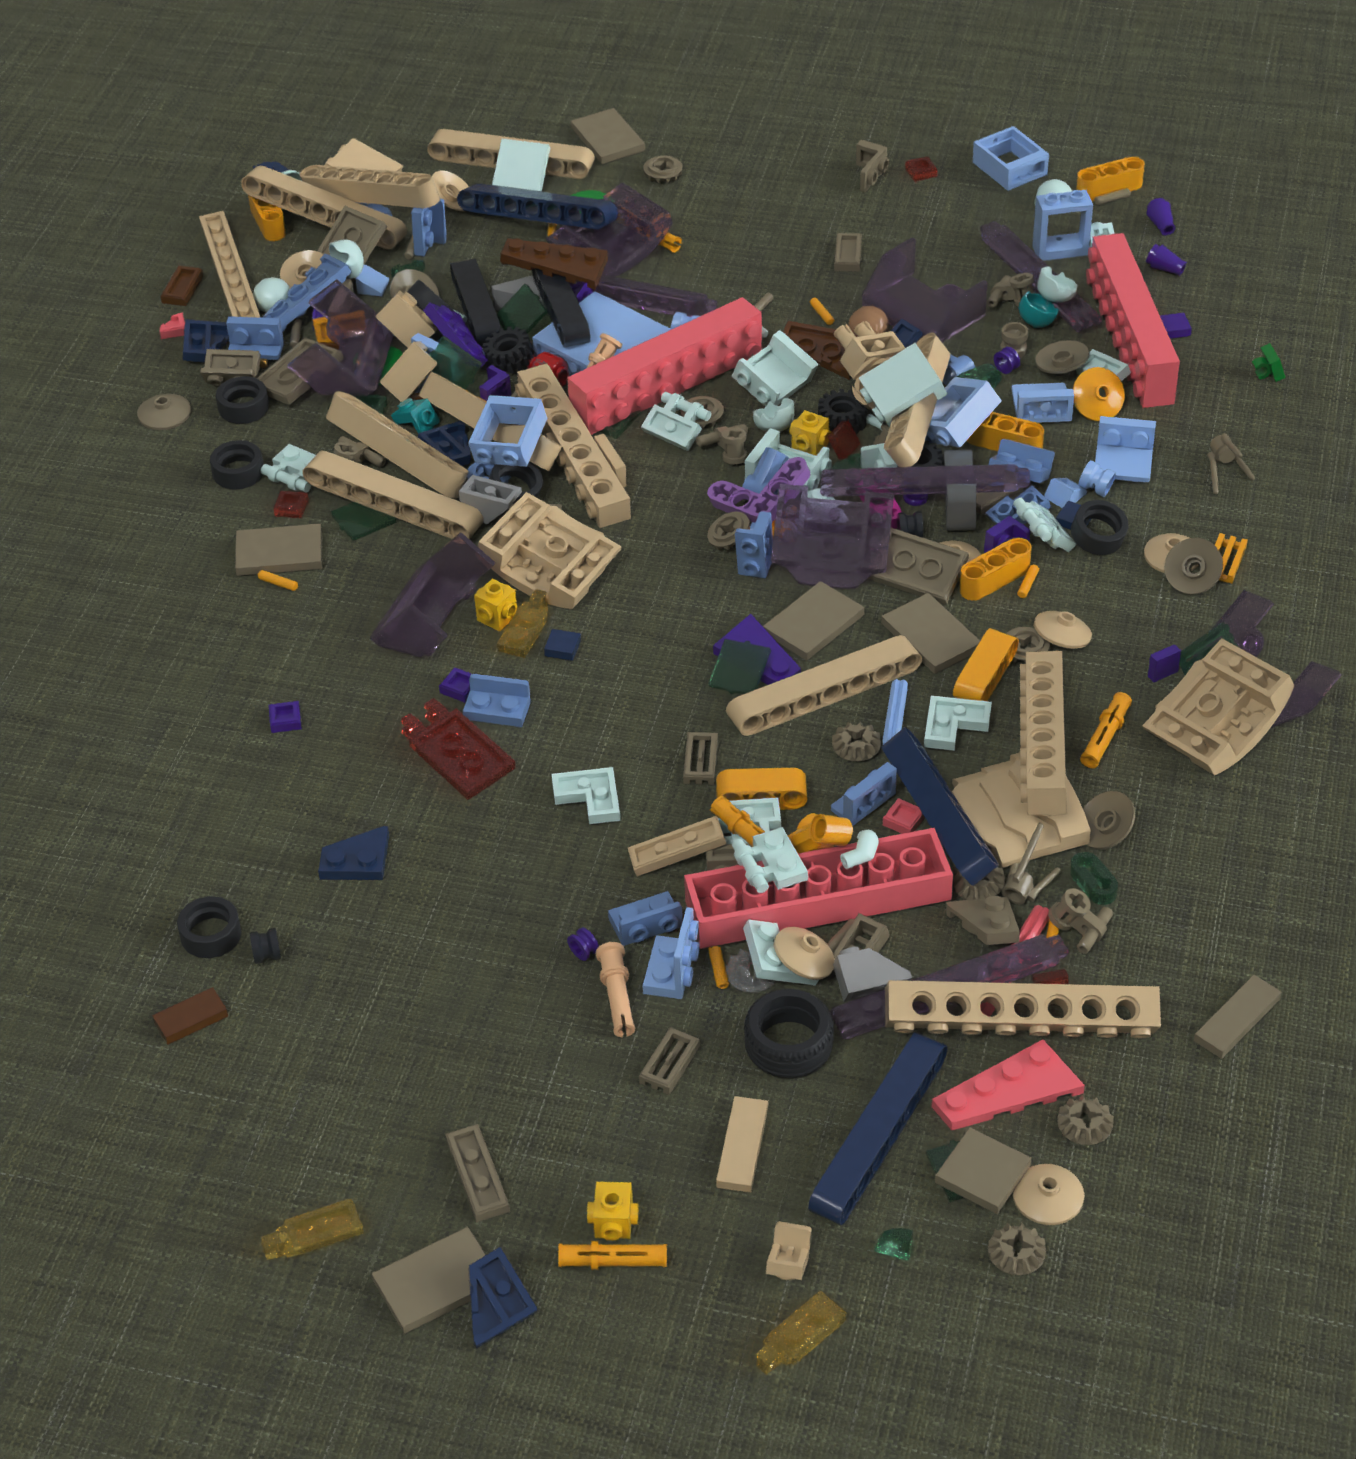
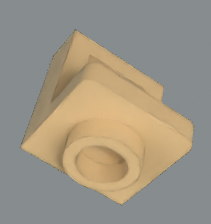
[766,1221,812,1280]

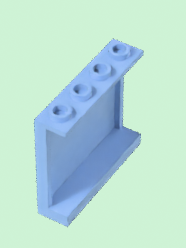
[532,291,672,376]

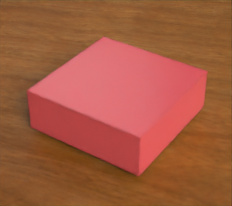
[883,798,925,834]

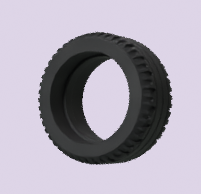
[744,989,834,1079]

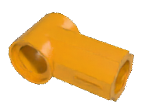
[791,814,853,853]

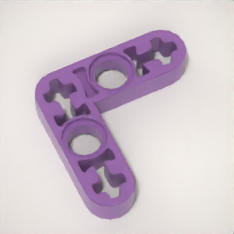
[707,457,810,523]

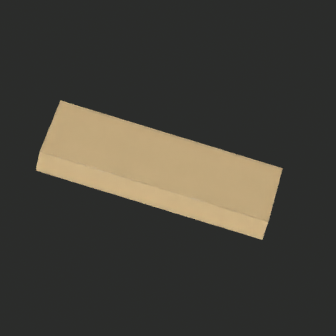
[628,815,726,876]
[716,1096,768,1193]

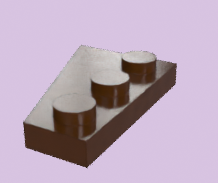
[783,321,858,380]

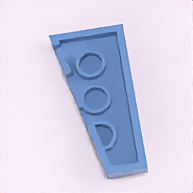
[262,253,352,332]

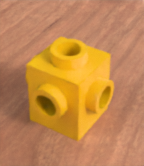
[789,410,831,456]
[474,579,518,632]
[587,1182,639,1240]

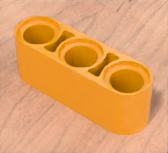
[1076,157,1145,201]
[248,195,286,241]
[967,412,1044,451]
[960,538,1032,601]
[953,628,1019,701]
[716,768,807,810]

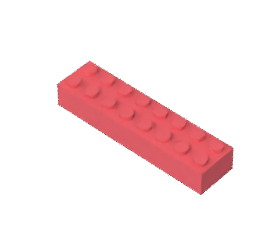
[1086,233,1180,408]
[567,297,762,435]
[684,828,953,949]

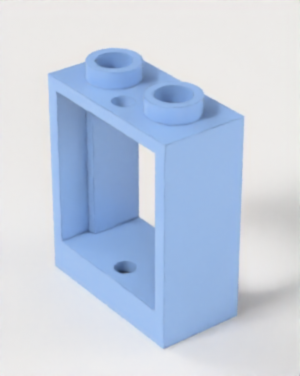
[973,126,1049,191]
[1032,190,1093,261]
[925,377,1002,447]
[468,395,547,467]

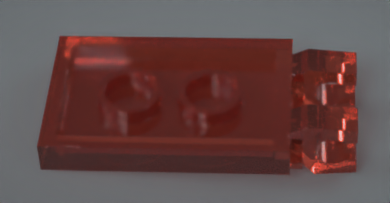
[401,698,515,800]

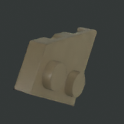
[946,896,1020,945]

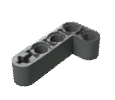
[944,449,976,531]

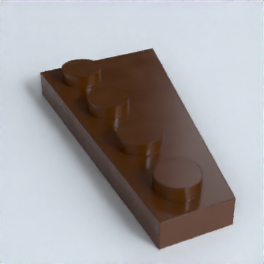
[500,238,608,290]

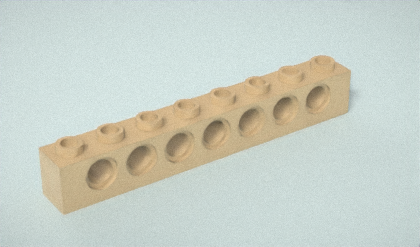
[515,363,631,528]
[1020,651,1067,815]
[885,980,1161,1039]

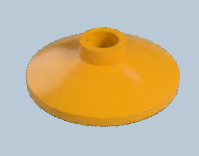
[1073,367,1125,422]

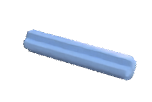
[882,679,908,745]

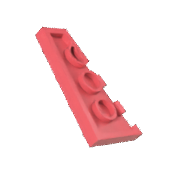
[932,1039,1085,1131]

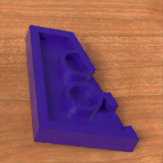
[423,303,488,368]
[713,614,801,685]

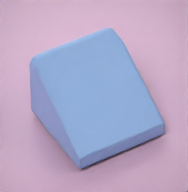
[356,265,389,297]
[1044,478,1087,508]

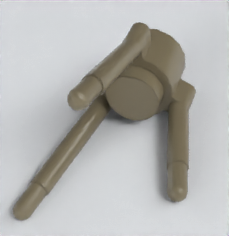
[1207,433,1255,494]
[1002,823,1061,905]

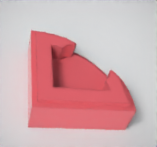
[160,313,185,339]

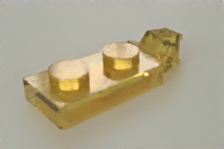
[497,589,548,658]
[261,1198,364,1260]
[756,1290,846,1375]

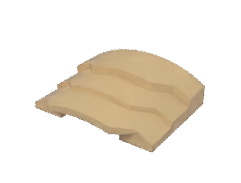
[477,492,622,609]
[1142,638,1295,775]
[952,752,1091,868]

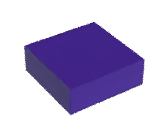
[1160,313,1192,339]
[1148,644,1181,682]
[439,667,471,703]
[269,701,302,733]

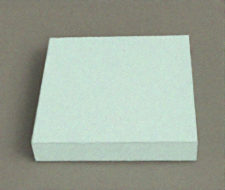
[492,139,550,192]

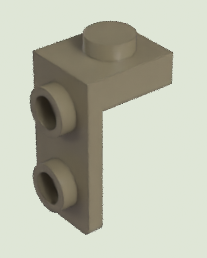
[856,140,889,192]

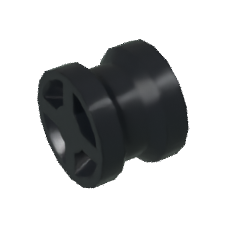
[897,511,923,538]
[250,927,281,964]

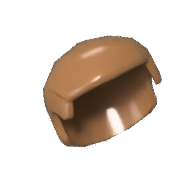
[849,306,889,334]

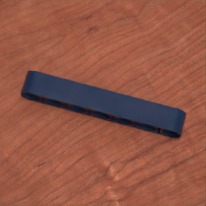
[457,184,618,229]
[881,727,999,886]
[808,1032,948,1225]

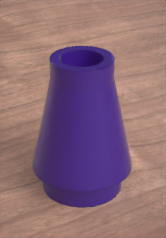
[1146,198,1176,236]
[1146,244,1187,276]

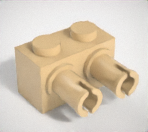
[375,290,437,348]
[834,321,905,380]

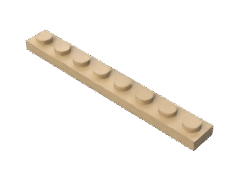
[199,211,261,318]

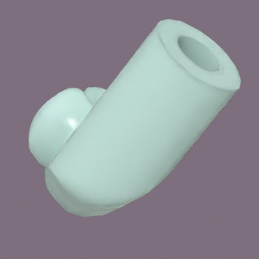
[840,830,879,869]

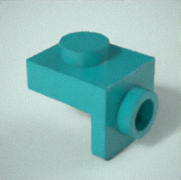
[391,398,440,433]

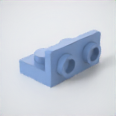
[411,198,447,256]
[226,316,284,360]
[987,439,1055,483]
[735,511,774,578]
[463,674,531,727]
[831,762,897,826]
[608,891,683,946]

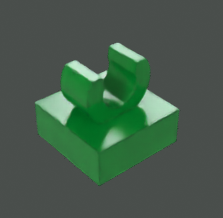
[1252,343,1286,382]

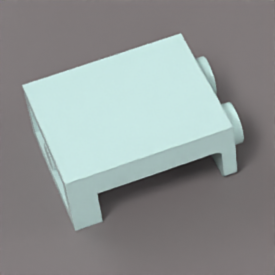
[732,330,819,407]
[859,343,948,428]
[745,428,832,499]

